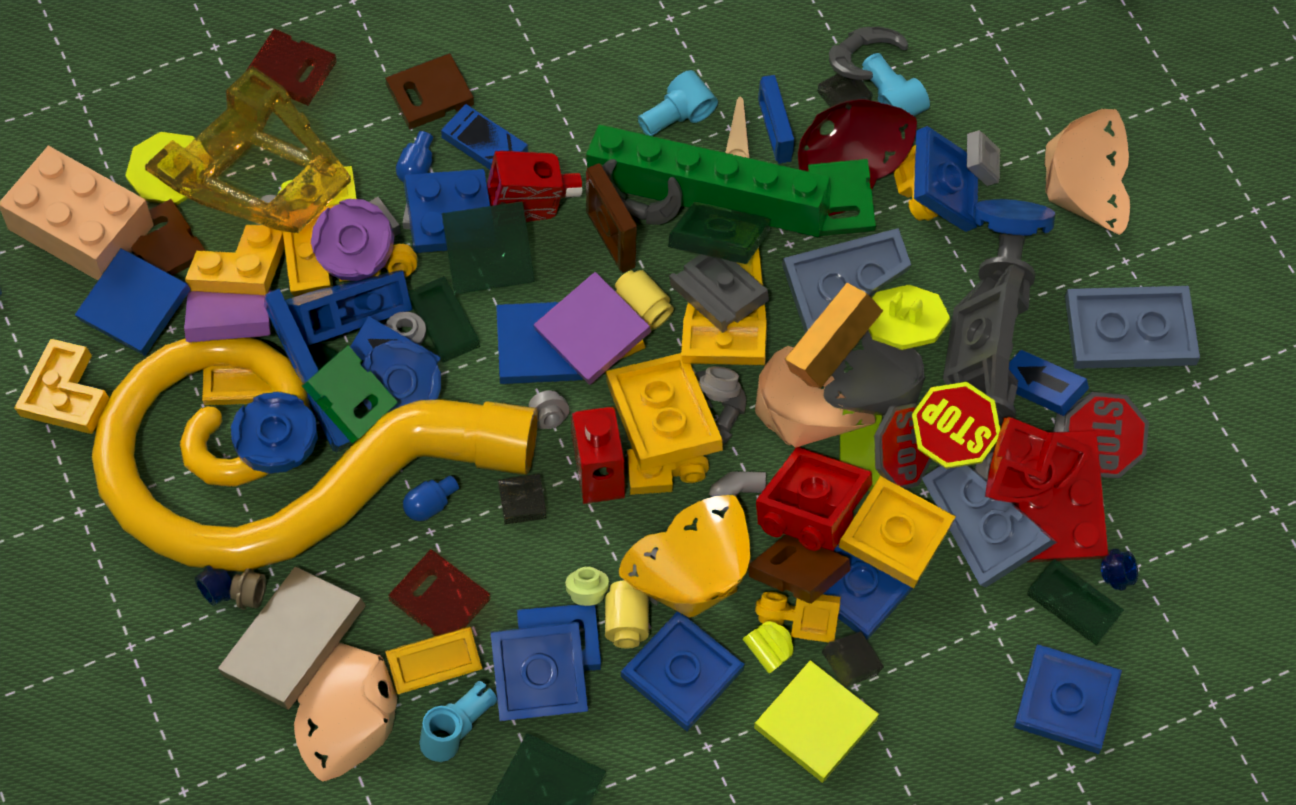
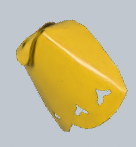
[619,495,750,618]

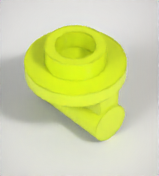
[742,621,793,674]

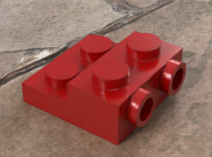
[756,447,872,551]

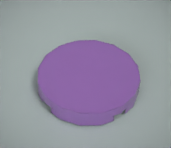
[311,199,394,281]

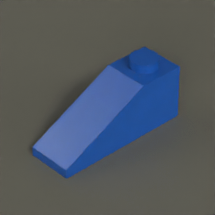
[285,270,412,345]

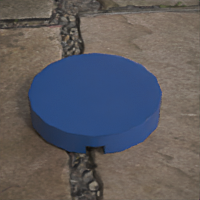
[973,199,1056,235]
[361,340,441,413]
[231,392,318,474]

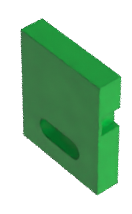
[808,159,876,236]
[302,345,398,443]

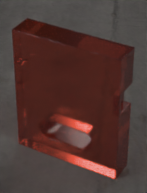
[245,29,337,106]
[388,549,490,636]

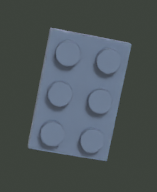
[1065,286,1200,369]

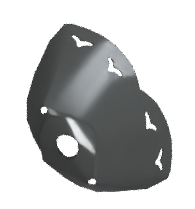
[823,330,926,416]

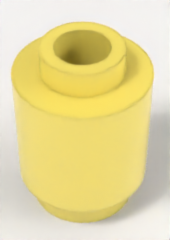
[615,270,674,330]
[605,580,649,649]

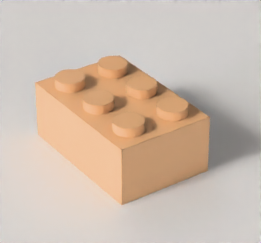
[0,146,154,280]

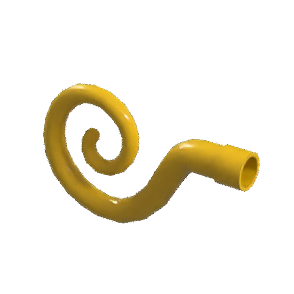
[92,337,538,572]

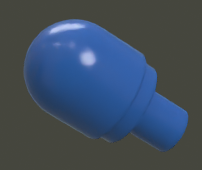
[396,131,433,182]
[403,475,459,522]

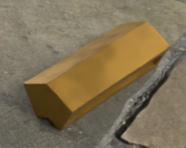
[785,283,883,388]

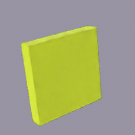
[754,660,879,783]

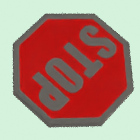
[1063,392,1149,478]
[874,402,932,489]

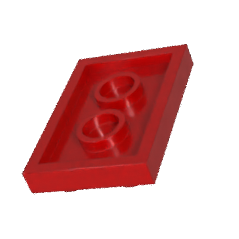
[1016,431,1109,563]

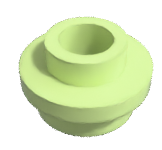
[565,567,609,606]

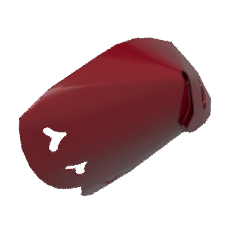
[798,99,917,216]

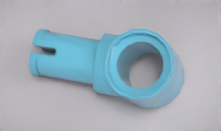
[862,53,930,116]
[638,70,718,136]
[419,681,497,762]

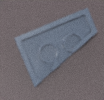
[782,228,911,333]
[922,465,1057,587]

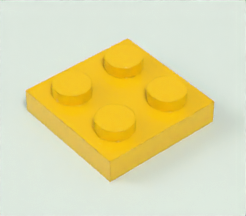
[838,476,956,589]

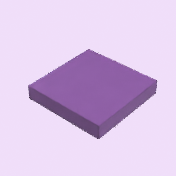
[534,272,651,385]
[184,286,271,342]

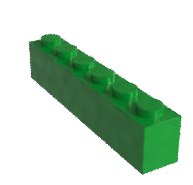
[586,124,830,237]

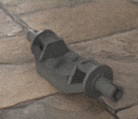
[943,233,1036,456]

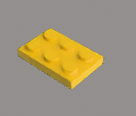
[606,353,723,471]

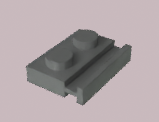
[669,244,769,333]

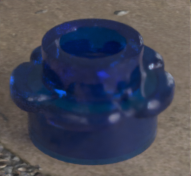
[1101,549,1138,591]
[194,565,232,606]

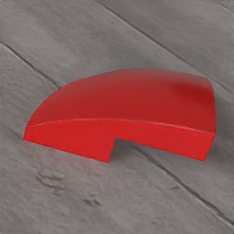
[985,417,1092,503]

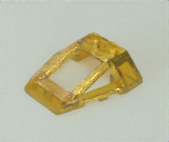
[145,66,351,233]

